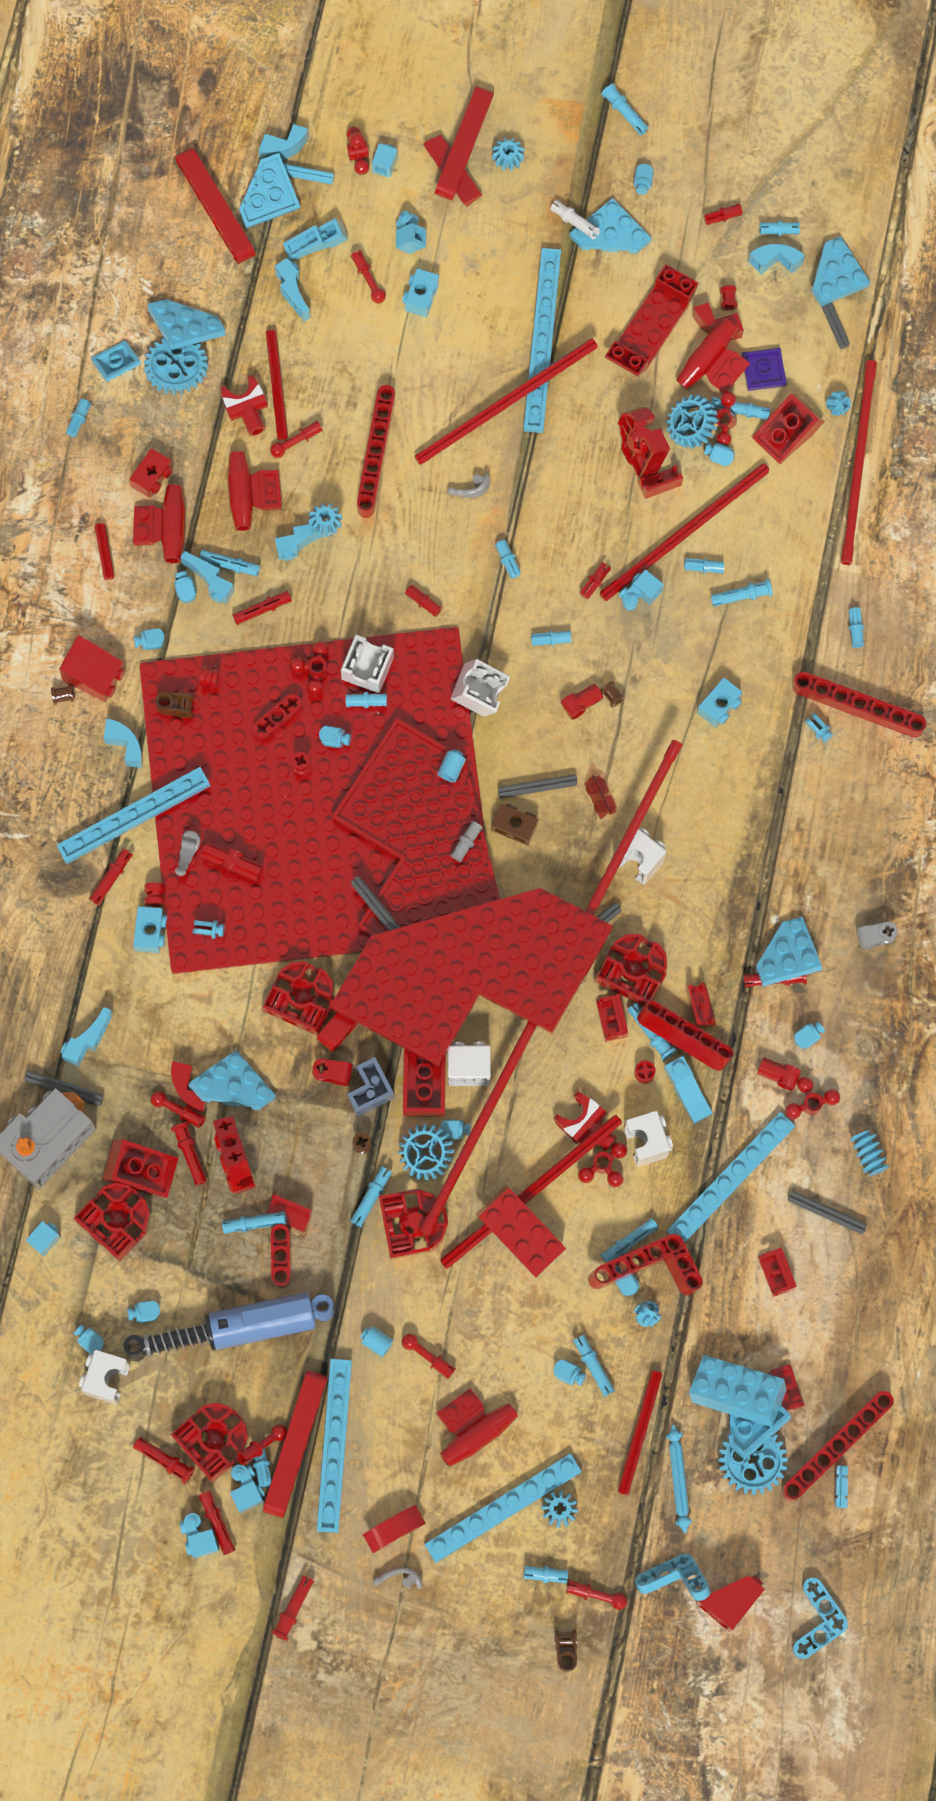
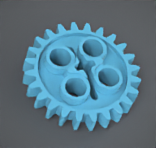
[144,338,208,395]
[718,1435,788,1496]

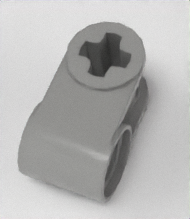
[856,922,898,950]

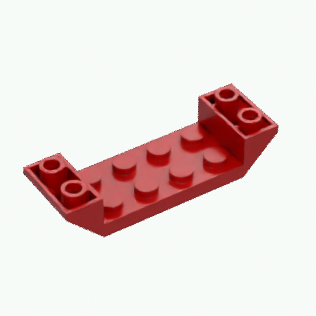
[604,264,699,377]

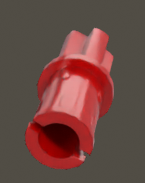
[703,203,743,225]
[580,562,611,599]
[405,585,443,617]

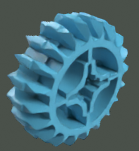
[666,395,719,449]
[398,1123,455,1180]

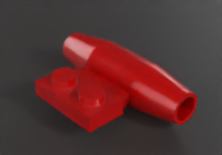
[676,318,750,393]
[227,451,282,531]
[133,484,186,564]
[436,1388,518,1467]

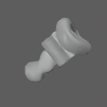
[447,472,490,498]
[175,830,201,876]
[373,1567,423,1589]

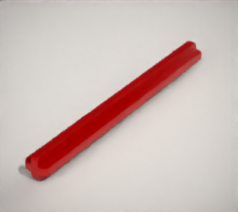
[266,330,288,440]
[618,1371,662,1495]

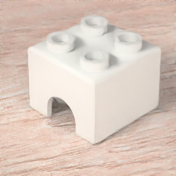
[341,635,394,693]
[451,659,510,717]
[615,827,666,885]
[448,1042,490,1086]
[624,1111,673,1167]
[79,1350,130,1405]

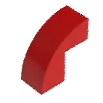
[692,303,744,340]
[171,1061,207,1114]
[363,1505,426,1553]

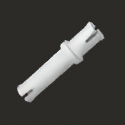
[551,200,600,239]

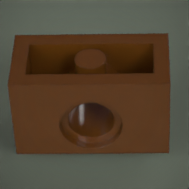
[491,804,539,846]

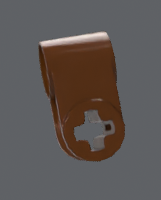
[155,692,195,718]
[554,1629,577,1673]

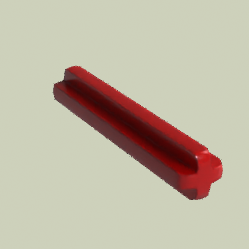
[94,523,114,580]

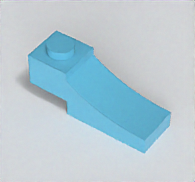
[283,218,348,262]
[274,258,310,322]
[275,520,334,561]
[181,551,234,604]
[61,1007,113,1067]
[664,1056,712,1124]

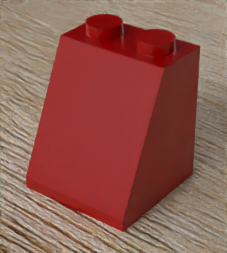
[59,635,126,702]
[695,1575,765,1632]

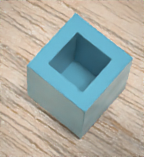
[372,143,398,178]
[26,1221,61,1257]

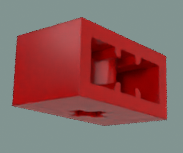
[129,448,173,499]

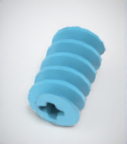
[850,1130,890,1177]

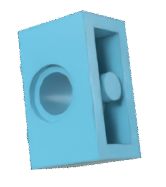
[402,268,439,317]
[697,678,743,728]
[133,906,167,953]

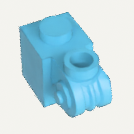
[396,210,426,254]
[619,570,664,611]
[230,1465,265,1514]
[179,1513,219,1559]

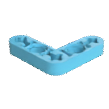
[635,1554,710,1601]
[792,1578,848,1659]

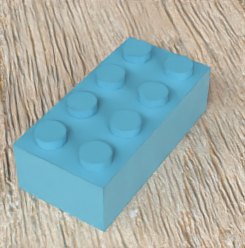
[689,1355,787,1427]

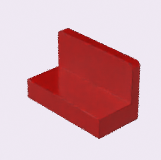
[266,1194,312,1233]

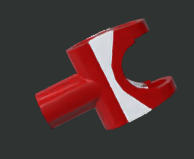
[220,375,268,436]
[553,1091,617,1152]

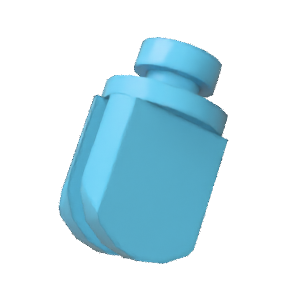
[633,164,654,195]
[704,443,735,466]
[174,571,197,603]
[133,628,164,650]
[804,713,833,743]
[319,726,351,748]
[193,920,225,939]
[794,1021,825,1049]
[439,1119,472,1140]
[615,1266,640,1296]
[127,1300,160,1323]
[73,1325,104,1354]
[554,1360,586,1386]

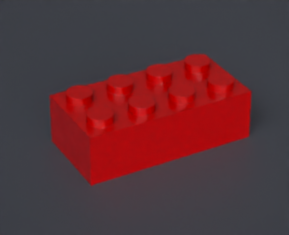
[403,1049,446,1117]
[476,1185,567,1278]

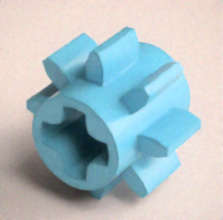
[826,391,851,416]
[634,1301,661,1327]

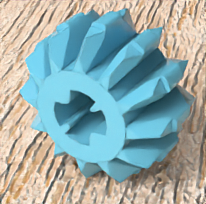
[492,137,524,171]
[308,502,342,537]
[541,1491,578,1528]

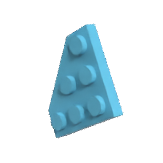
[239,153,300,229]
[569,198,652,254]
[811,236,871,306]
[147,299,225,350]
[756,917,822,986]
[189,1050,276,1110]
[729,1405,791,1460]

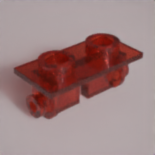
[584,775,617,820]

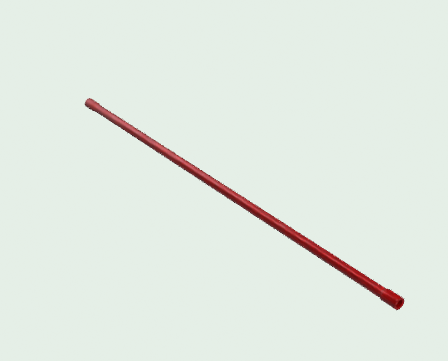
[419,740,683,1237]

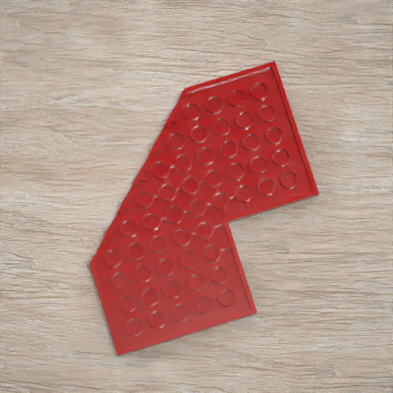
[332,718,500,936]
[329,888,613,1067]

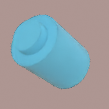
[437,750,466,782]
[360,1326,394,1358]

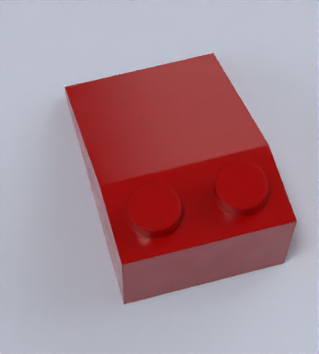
[752,393,825,464]
[102,1139,179,1198]

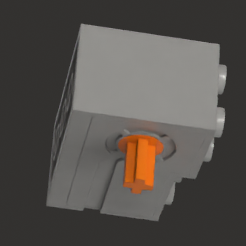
[0,1088,96,1190]

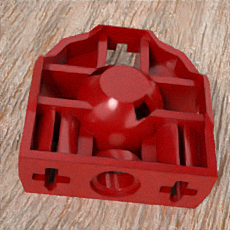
[617,407,670,479]
[594,934,667,1006]
[261,961,334,1036]
[213,1116,256,1194]
[73,1183,151,1262]
[379,1189,448,1259]
[170,1403,249,1483]

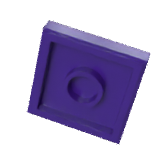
[741,348,787,391]

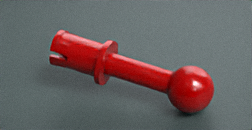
[350,250,386,304]
[270,420,323,458]
[150,1091,206,1128]
[401,1333,456,1380]
[237,1424,288,1465]
[566,1579,628,1610]

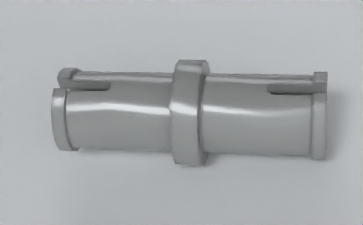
[450,821,483,862]

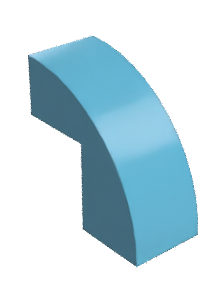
[259,124,309,160]
[748,244,805,275]
[103,719,143,768]

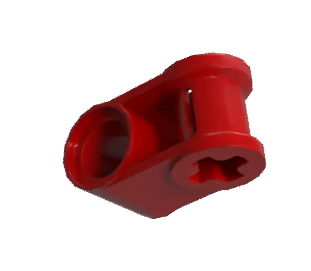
[312,1059,353,1086]

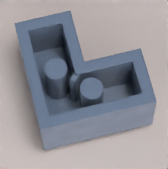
[347,1057,394,1117]

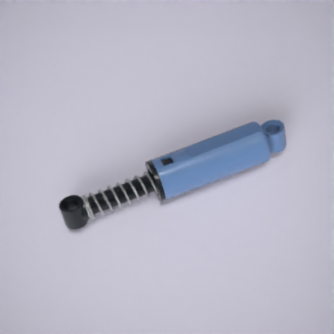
[123,1292,334,1362]

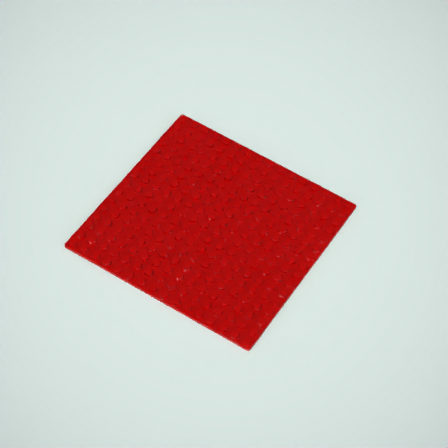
[139,627,486,974]

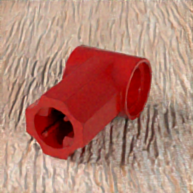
[560,684,603,720]
[757,1057,801,1091]

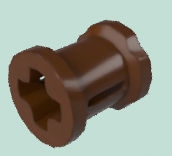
[600,681,625,708]
[51,684,74,705]
[352,1132,372,1155]

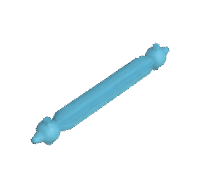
[666,1425,692,1533]

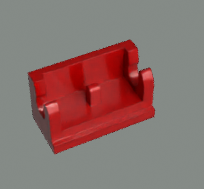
[638,464,683,499]
[686,982,716,1029]
[596,994,628,1042]
[758,1247,797,1297]
[768,1364,805,1412]

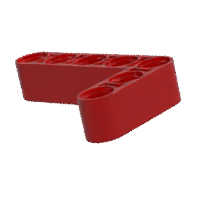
[588,1234,703,1296]

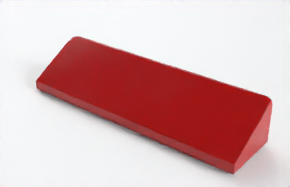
[423,135,482,207]

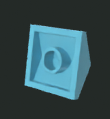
[91,340,141,382]

